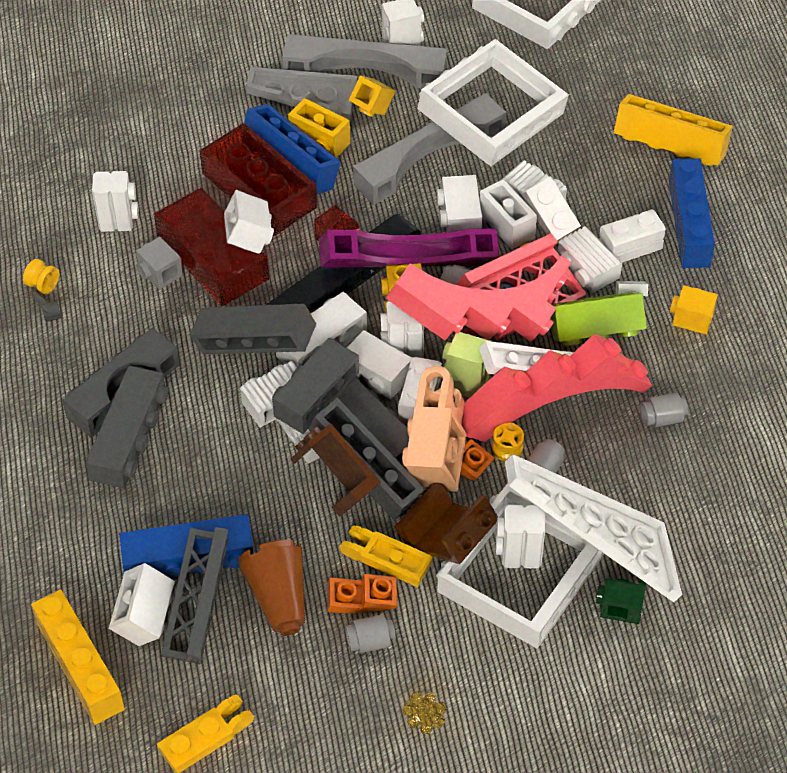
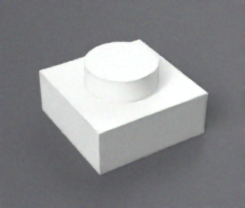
[615,281,648,296]

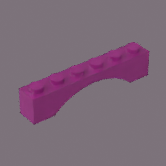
[318,229,499,268]

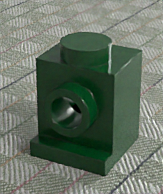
[595,578,646,624]

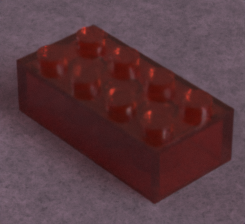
[199,123,317,236]
[154,187,269,307]

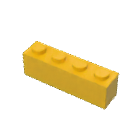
[614,94,733,166]
[31,589,125,726]

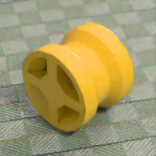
[23,259,60,294]
[492,422,524,462]

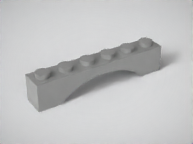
[282,34,447,89]
[353,93,507,205]

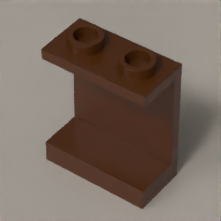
[291,423,381,517]
[394,483,498,565]

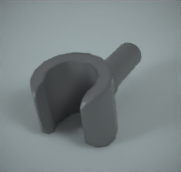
[32,291,61,322]

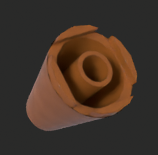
[238,539,305,636]

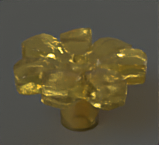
[403,691,446,734]

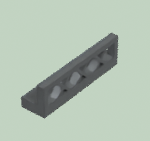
[161,527,229,664]

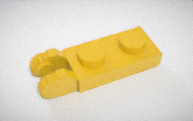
[339,525,433,588]
[157,694,254,773]

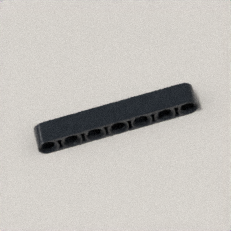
[265,214,421,313]

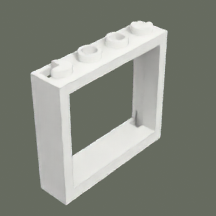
[472,0,601,49]
[417,39,569,167]
[436,484,604,649]

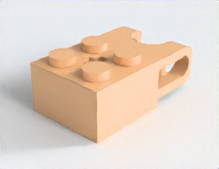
[402,366,466,492]

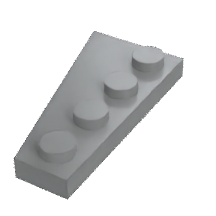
[246,67,357,120]

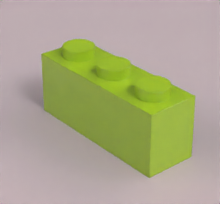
[550,291,647,346]

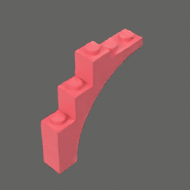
[385,256,571,342]
[462,334,652,442]

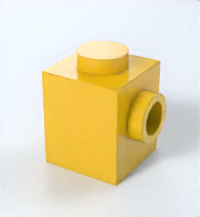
[349,76,396,117]
[670,285,718,335]

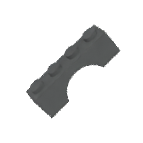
[62,328,180,438]

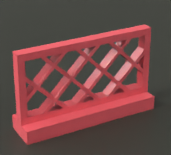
[456,233,586,341]

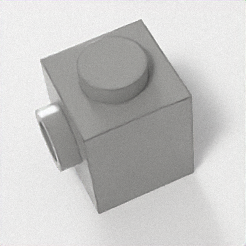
[136,237,183,290]

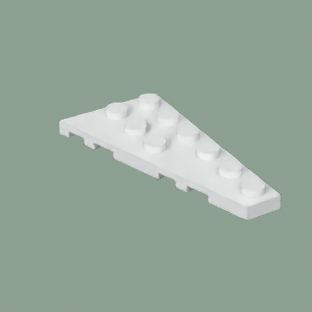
[505,454,682,602]

